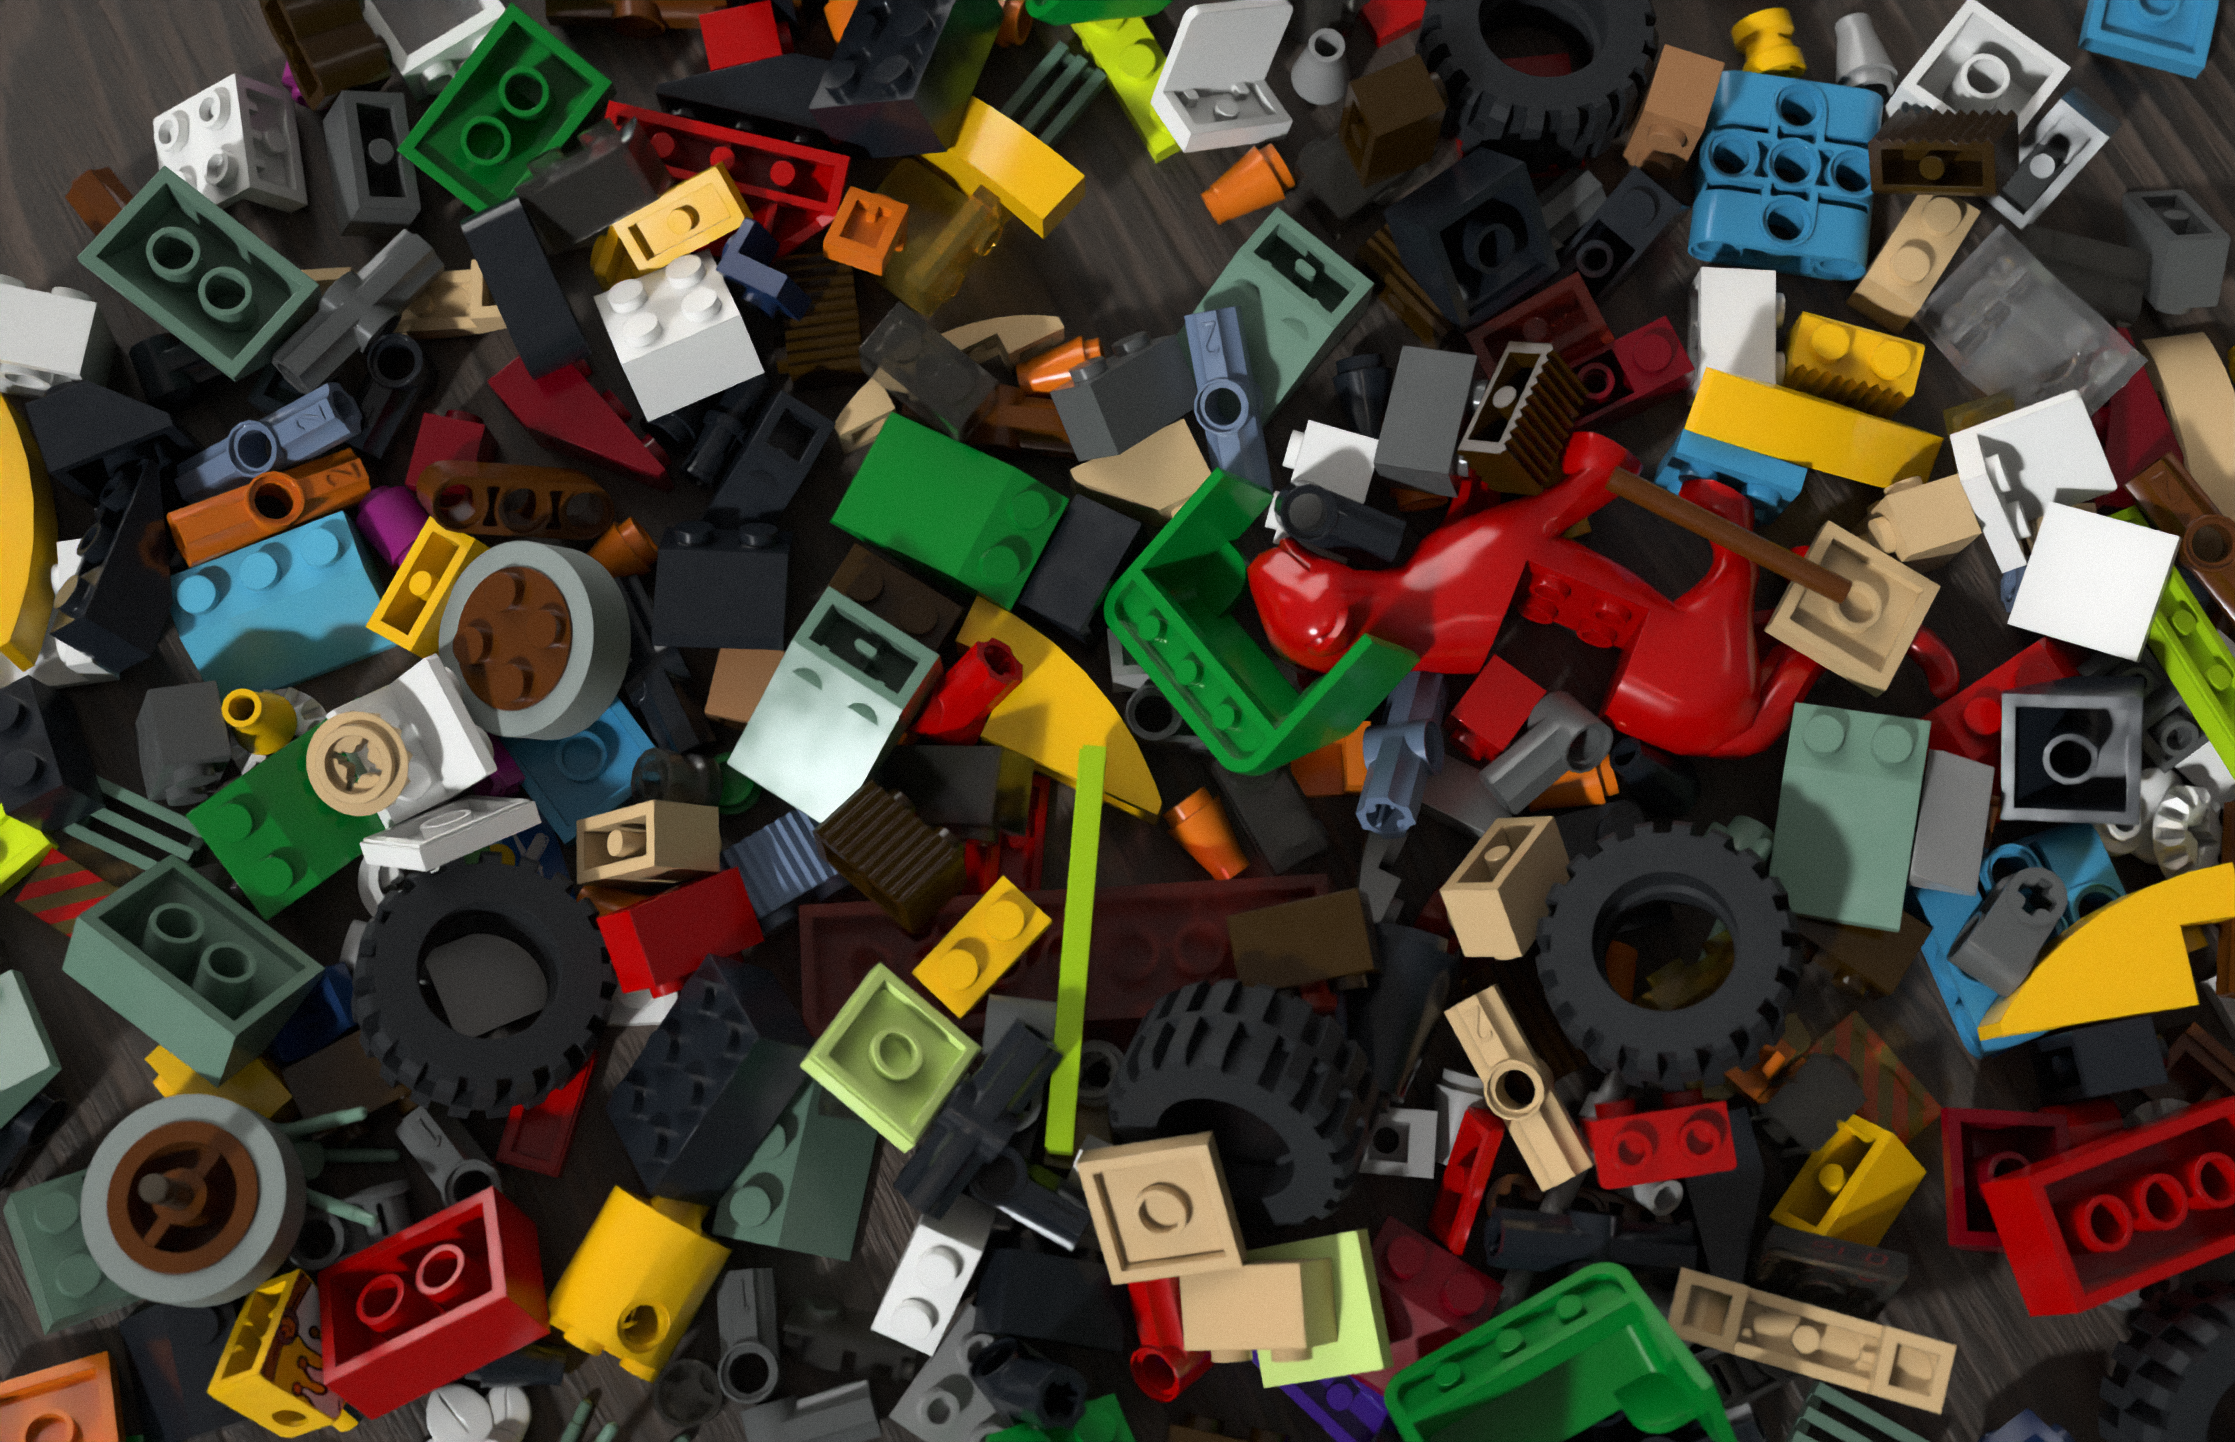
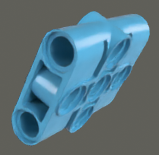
[1688,70,1884,281]
[1903,822,2126,1060]

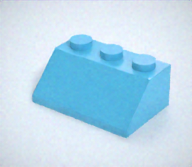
[170,510,399,706]

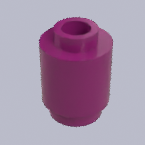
[355,485,430,573]

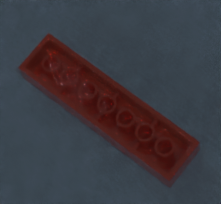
[799,874,1337,1043]

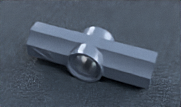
[1184,305,1274,493]
[174,382,363,505]
[1356,671,1450,839]

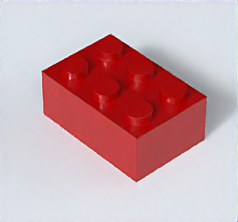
[317,1186,551,1420]

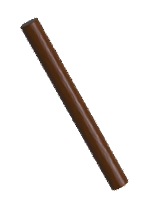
[1604,465,1852,604]

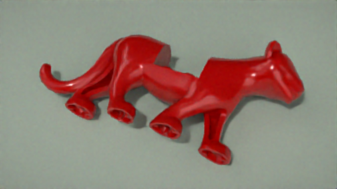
[1246,432,1960,761]

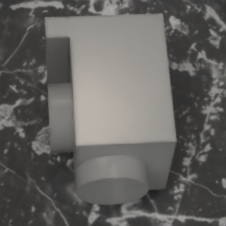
[1359,1107,1438,1179]

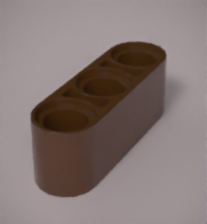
[416,460,615,540]

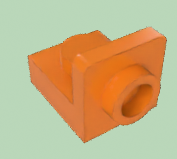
[823,186,909,276]

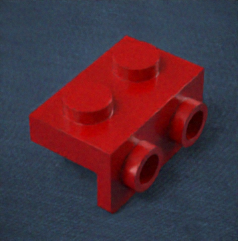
[1579,1087,1737,1190]

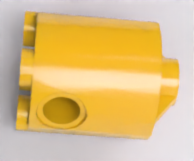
[547,1185,733,1383]

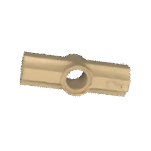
[1444,984,1595,1192]

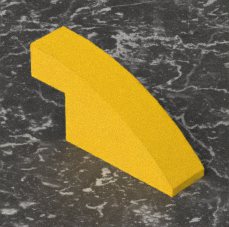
[914,95,1085,239]
[1684,367,1944,488]
[0,392,58,672]
[955,595,1162,826]
[1977,862,2235,1041]

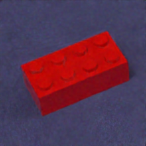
[1980,1096,2235,1317]

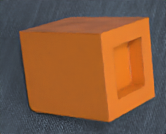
[1290,721,1371,798]

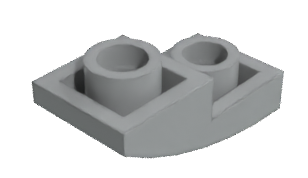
[1354,830,1409,925]

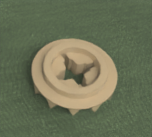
[306,710,413,816]

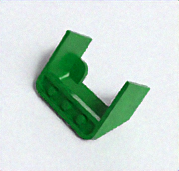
[1104,467,1421,776]
[1384,1262,1737,1442]

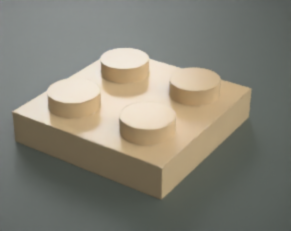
[1764,520,1941,698]
[1076,1131,1247,1285]

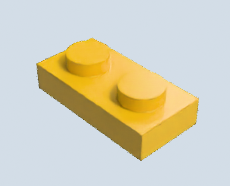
[611,161,753,276]
[911,875,1052,1021]

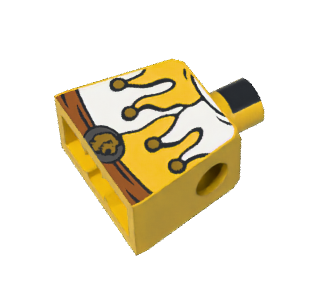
[207,1269,365,1438]

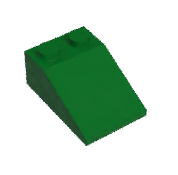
[397,2,617,212]
[830,412,1070,611]
[185,697,385,921]

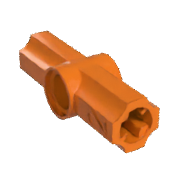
[166,448,371,568]

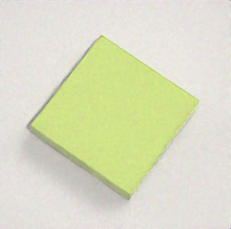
[799,962,982,1153]
[1245,1228,1394,1388]

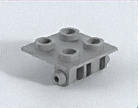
[889,1303,1051,1442]

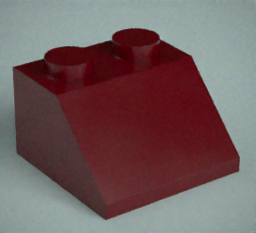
[1940,1107,2069,1254]
[1350,1215,1505,1397]

